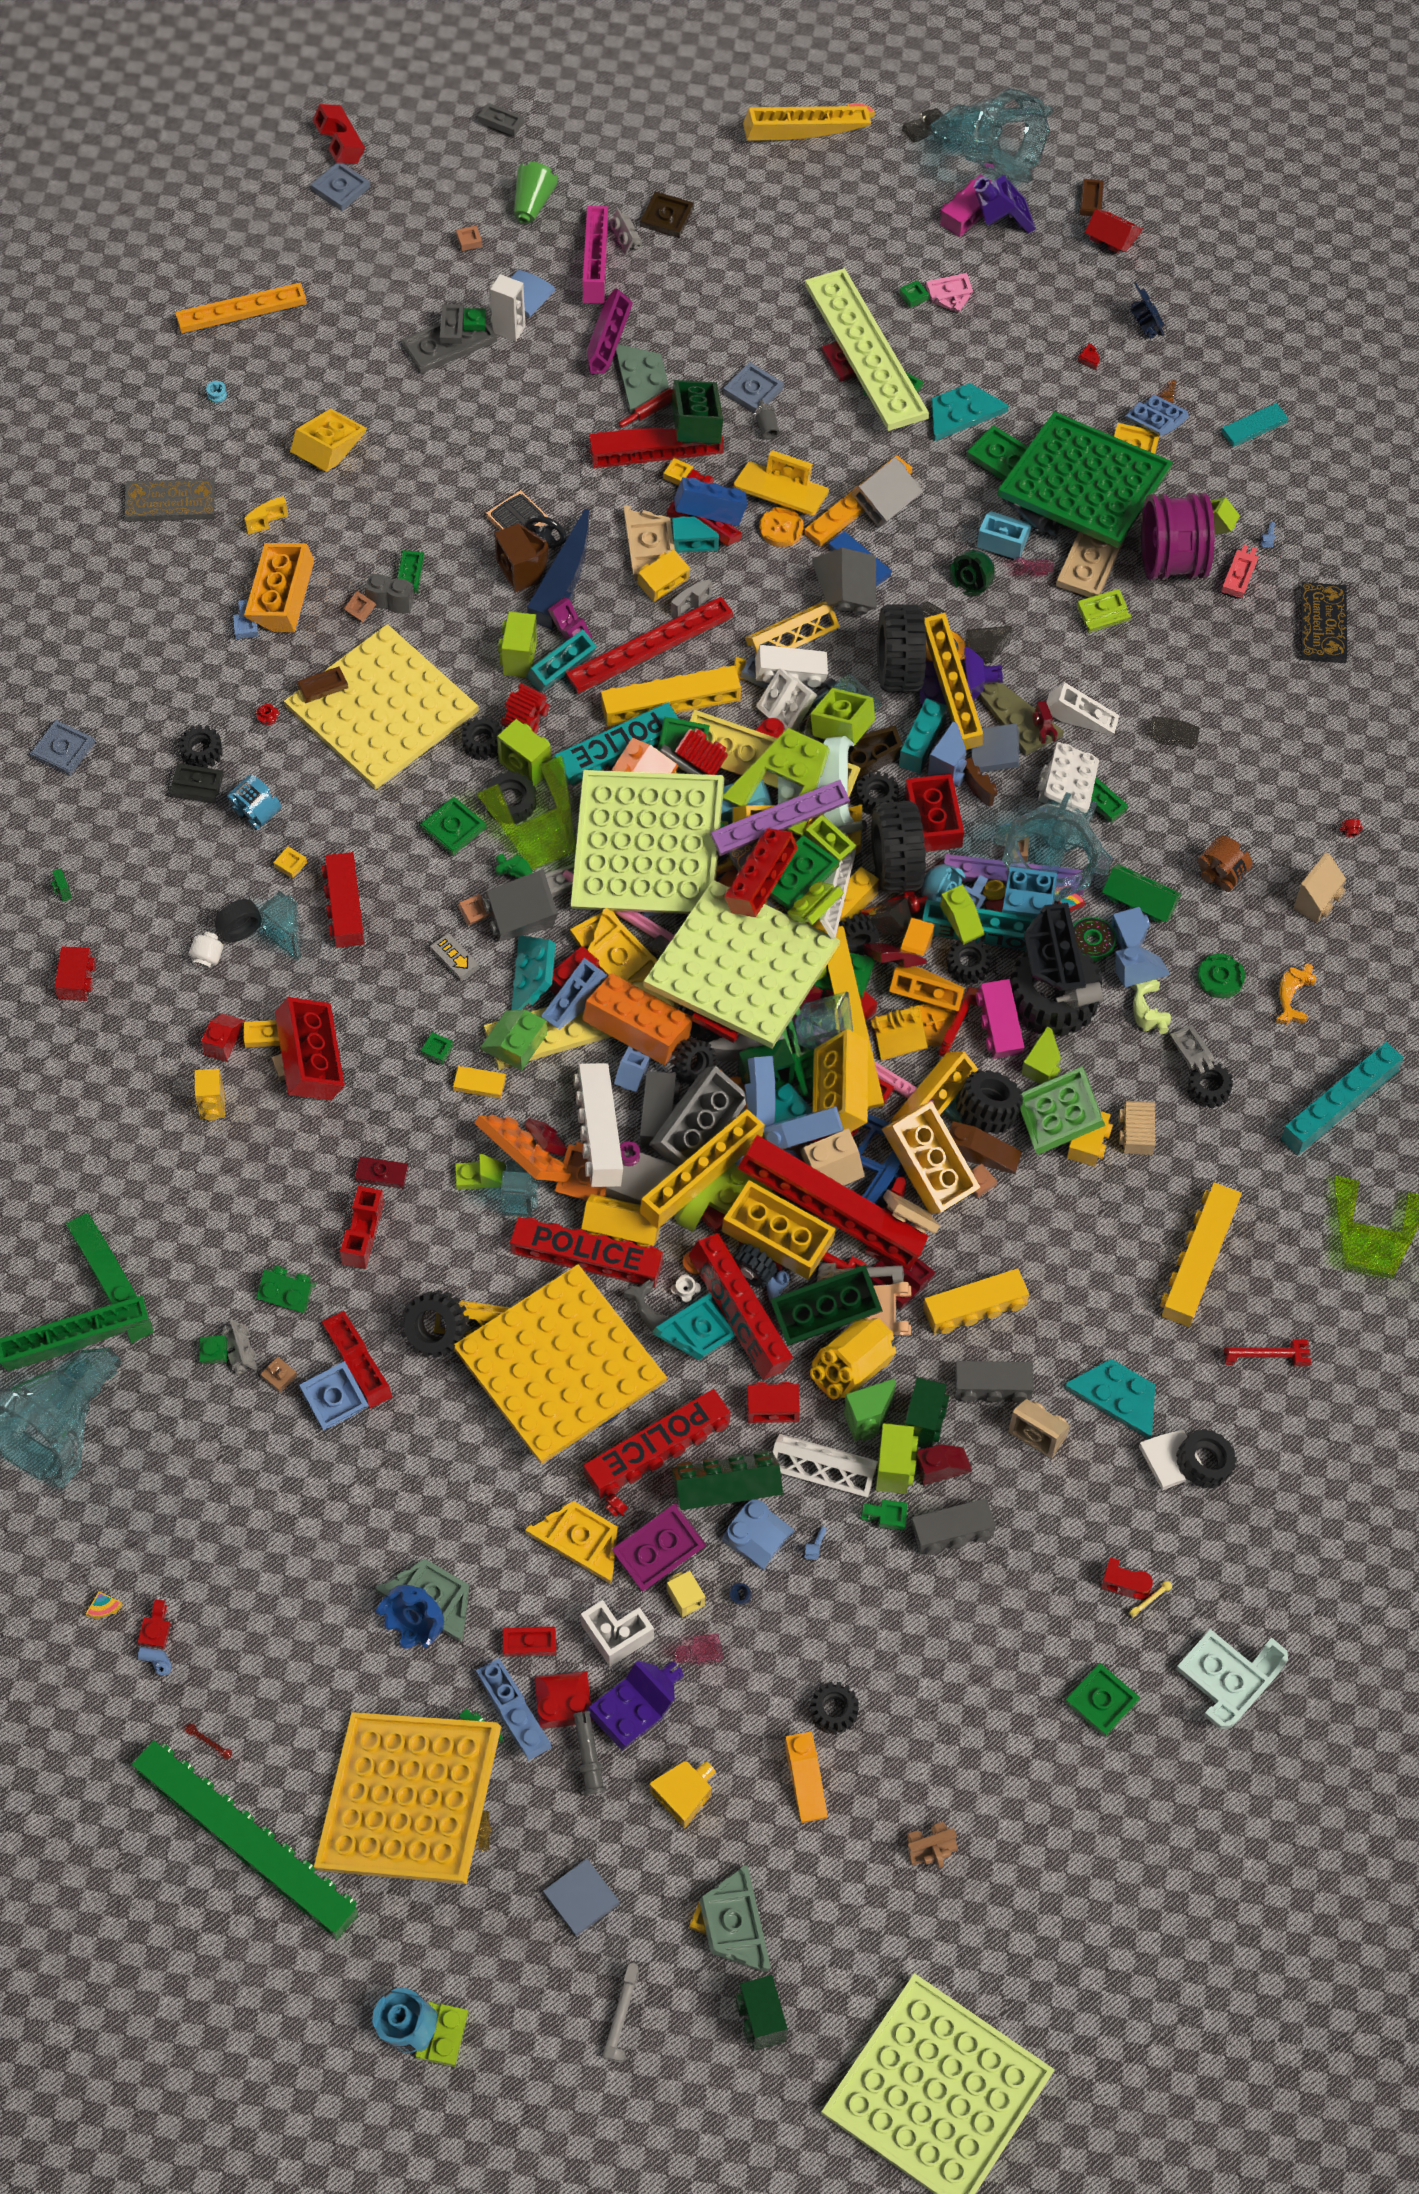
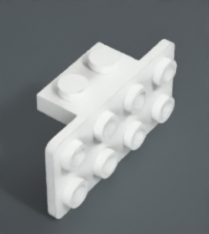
[1037,742,1099,813]

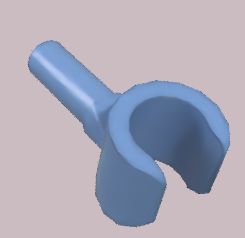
[1261,522,1275,548]
[804,1526,827,1560]

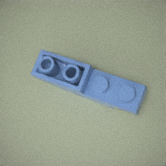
[476,1658,552,1761]

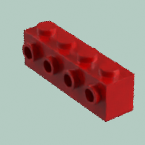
[725,828,798,917]
[322,852,365,948]

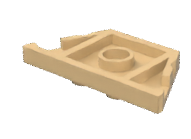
[623,505,675,580]

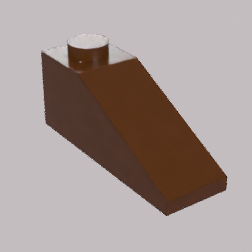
[949,1121,1022,1174]

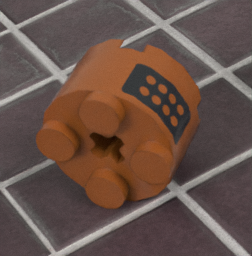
[1197,836,1253,892]

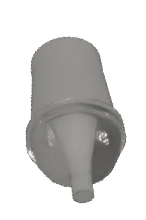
[1056,982,1103,1009]

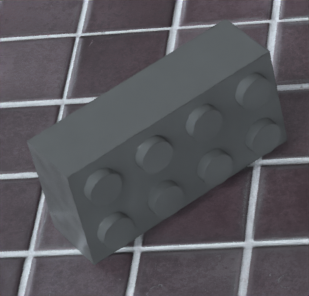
[649,1066,747,1167]

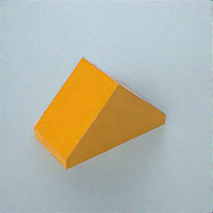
[901,918,934,956]

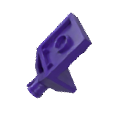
[974,175,1036,233]
[919,647,1003,707]
[587,1660,683,1751]

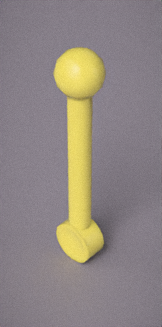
[1129,1581,1172,1618]

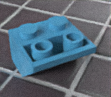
[1002,867,1057,918]

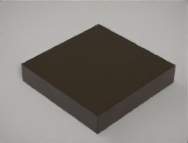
[640,191,694,238]

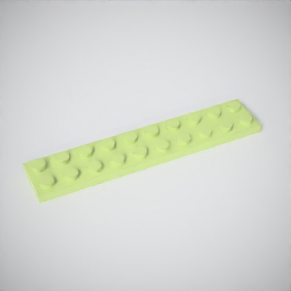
[805,268,929,431]

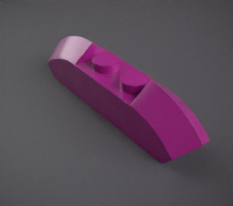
[587,288,633,374]

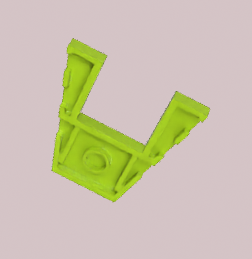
[723,728,830,837]

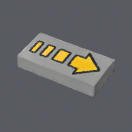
[430,933,479,981]

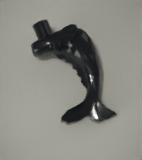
[1002,498,1059,537]

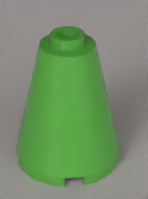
[514,162,559,224]

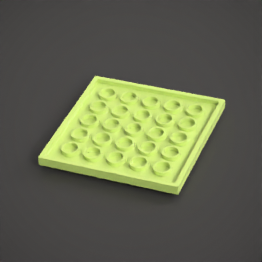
[571,770,724,914]
[643,880,840,1049]
[821,1973,1055,2194]

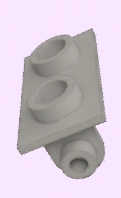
[610,208,642,254]
[222,1319,258,1374]

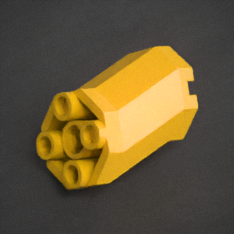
[810,1318,896,1399]

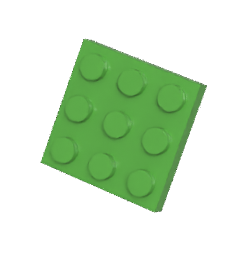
[1020,1066,1106,1155]

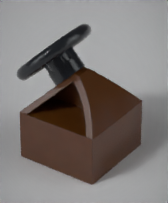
[494,515,567,592]

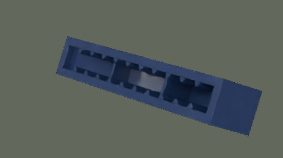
[527,508,590,630]

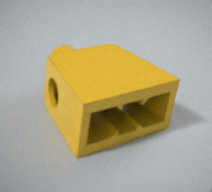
[650,1761,716,1829]

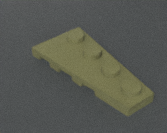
[978,683,1064,756]

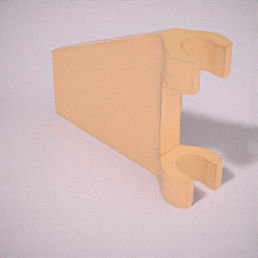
[867,1282,911,1336]

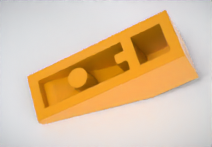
[889,965,965,1011]
[785,1731,828,1823]

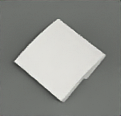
[756,668,817,731]
[1139,1430,1202,1491]

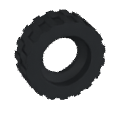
[485,771,537,825]
[1176,1429,1237,1489]

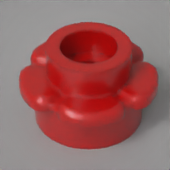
[256,704,279,726]
[1340,819,1363,837]
[605,1494,628,1517]

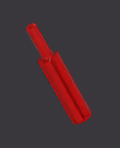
[618,388,673,428]

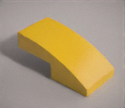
[245,496,288,535]

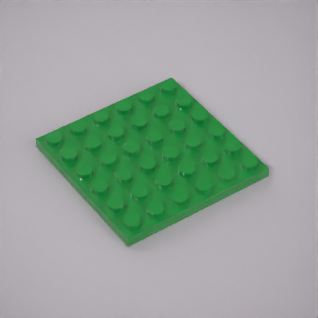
[997,411,1173,548]

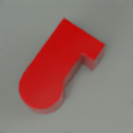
[1101,1557,1153,1600]

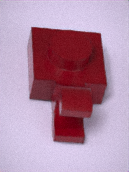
[1032,701,1058,744]

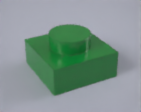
[899,280,929,308]
[463,308,486,331]
[51,868,72,902]
[421,1032,454,1065]
[199,1335,228,1364]

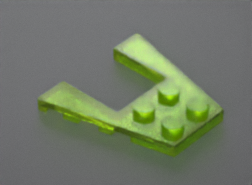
[476,756,576,870]
[1333,1175,1419,1279]

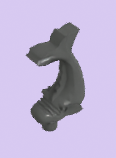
[623,1280,680,1332]

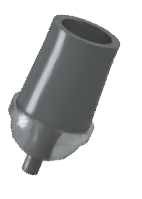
[754,400,780,440]

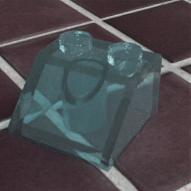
[259,891,301,961]
[795,992,853,1050]

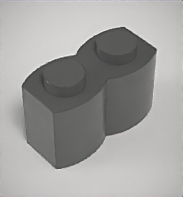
[365,574,415,614]

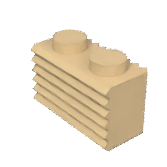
[1119,1101,1156,1155]

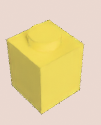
[667,1571,705,1618]

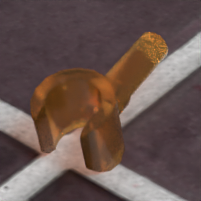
[1161,379,1177,404]

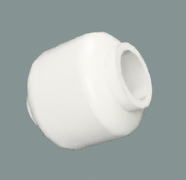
[189,932,223,969]

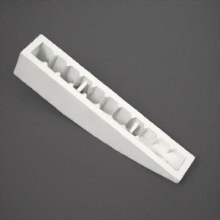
[819,833,856,939]

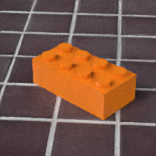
[583,973,693,1065]

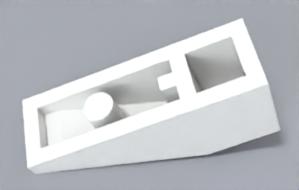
[1047,682,1120,735]

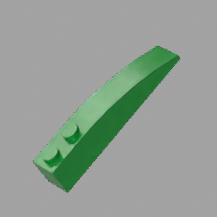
[66,1213,154,1344]
[0,1295,149,1372]

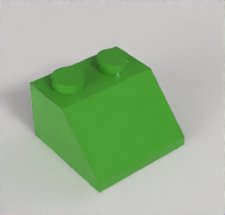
[480,1010,547,1071]
[844,1379,896,1441]

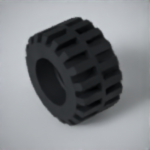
[956,1070,1023,1134]
[400,1290,469,1358]

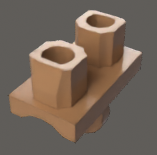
[907,1822,958,1869]

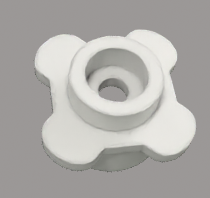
[671,1274,701,1303]

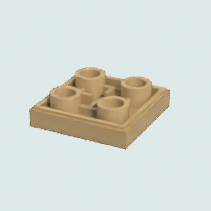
[883,1189,940,1234]

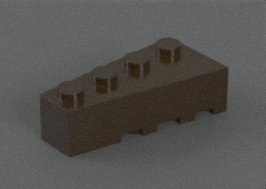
[848,725,903,783]

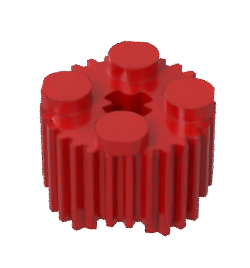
[500,683,550,734]

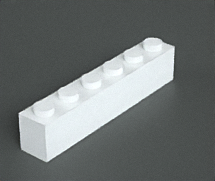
[574,1063,623,1187]

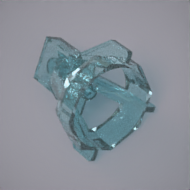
[930,88,1054,183]
[993,792,1113,901]
[0,1347,122,1489]

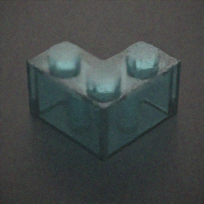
[500,1160,541,1217]

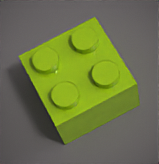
[498,611,537,678]
[811,688,875,746]
[497,719,552,786]
[876,1423,918,1494]

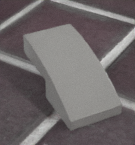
[671,579,712,618]

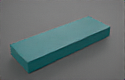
[1221,403,1289,447]

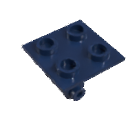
[1131,283,1165,338]

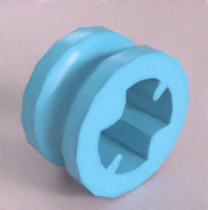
[206,381,227,403]

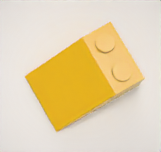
[290,408,367,472]

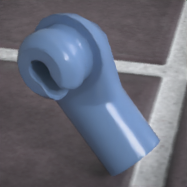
[766,1271,789,1307]
[138,1647,172,1676]

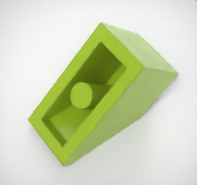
[1210,497,1240,535]
[805,814,856,862]
[940,884,984,945]
[1021,1027,1062,1084]

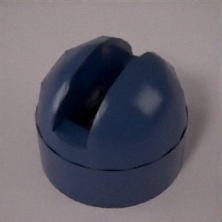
[730,1583,752,1605]

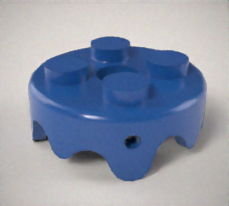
[376,1584,444,1649]

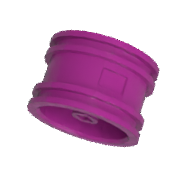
[1141,492,1215,580]

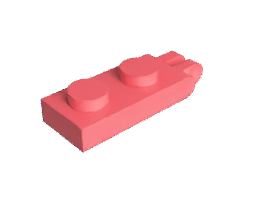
[1221,544,1259,599]

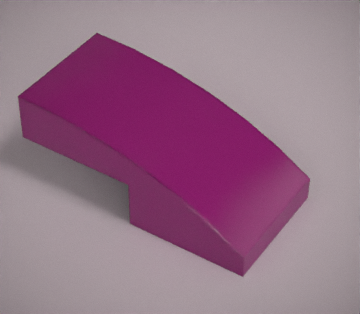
[548,597,592,641]

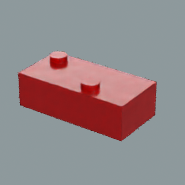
[275,997,345,1101]

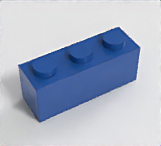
[674,477,747,526]

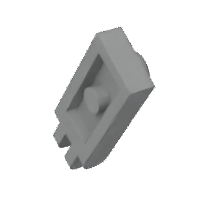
[1170,1025,1215,1074]

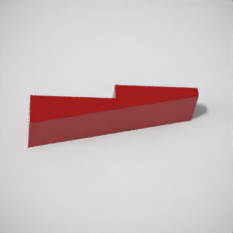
[322,1311,393,1409]

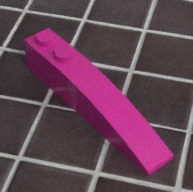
[583,206,608,304]

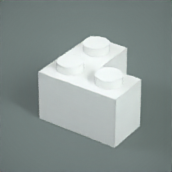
[581,1600,654,1667]

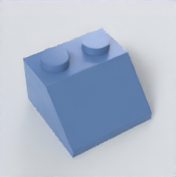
[928,721,967,786]

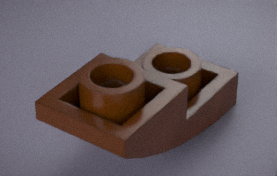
[963,758,997,807]

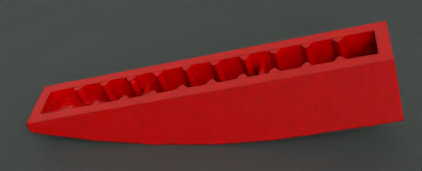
[589,428,724,469]

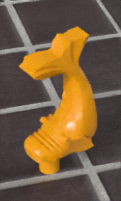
[1276,964,1316,1025]

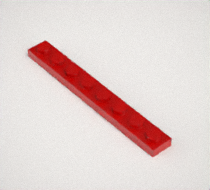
[566,596,733,694]

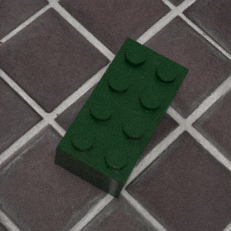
[671,380,723,445]
[671,1450,783,1510]

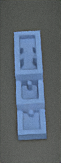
[742,1056,775,1139]

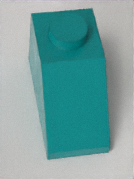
[672,516,719,553]

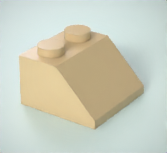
[1293,852,1346,923]
[800,1128,865,1186]
[1008,1399,1070,1459]

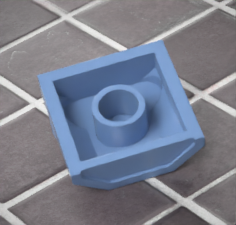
[299,1361,369,1431]
[722,1499,795,1571]

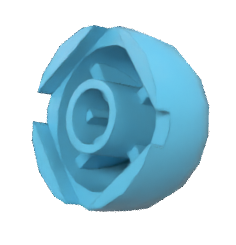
[921,864,965,902]

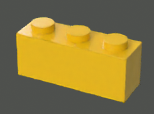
[581,1194,660,1247]

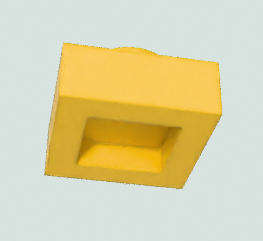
[663,458,693,485]
[273,846,307,879]

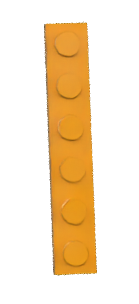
[175,283,307,334]
[804,455,913,547]

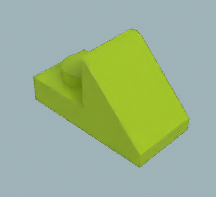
[456,1154,506,1190]

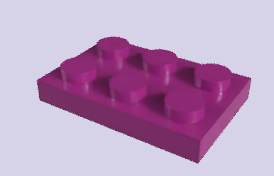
[612,1502,706,1592]

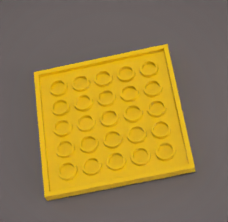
[454,1264,667,1465]
[314,1712,501,1884]

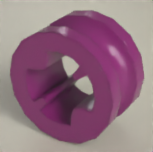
[620,1141,640,1167]

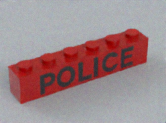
[510,1217,663,1288]
[688,1233,793,1380]
[583,1389,731,1499]

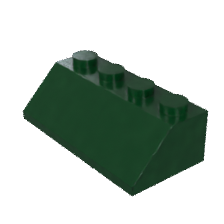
[770,1265,883,1346]

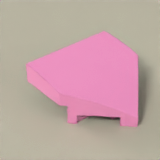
[925,273,973,313]

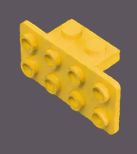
[733,450,829,515]

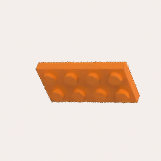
[474,1115,571,1182]

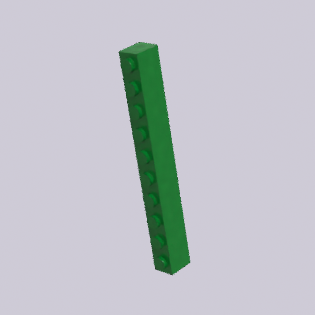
[131,1740,358,1940]

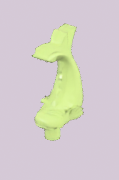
[1129,980,1171,1034]

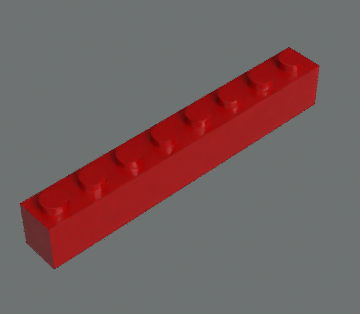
[737,1135,929,1269]

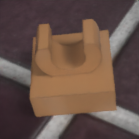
[260,1357,297,1393]

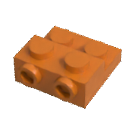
[555,1142,606,1201]

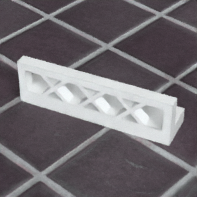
[773,1434,878,1497]

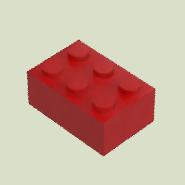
[904,774,965,852]

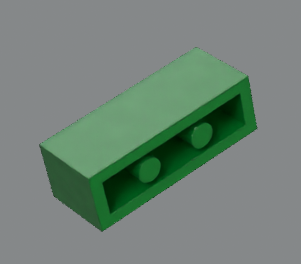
[1102,864,1182,923]

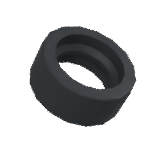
[214,899,263,942]

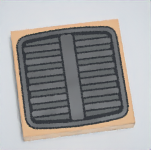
[486,490,548,530]

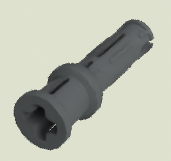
[573,1711,607,1796]

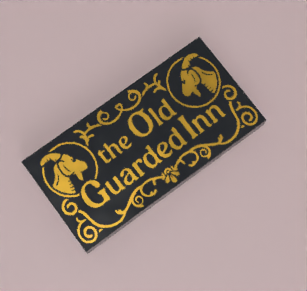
[1301,582,1347,663]

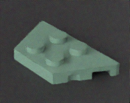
[615,344,669,414]
[376,1559,469,1643]
[699,1865,771,1972]

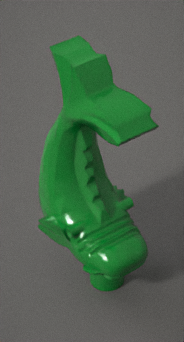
[495,854,533,879]

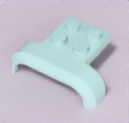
[778,736,854,827]
[1176,1629,1288,1729]

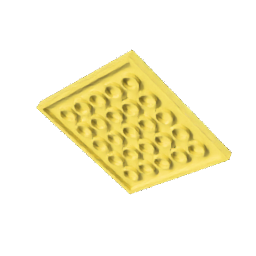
[284,624,479,790]

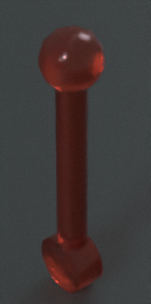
[186,1724,232,1759]

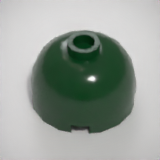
[949,550,995,597]

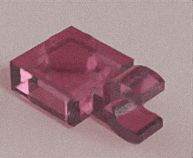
[1014,557,1054,575]
[675,1633,723,1666]

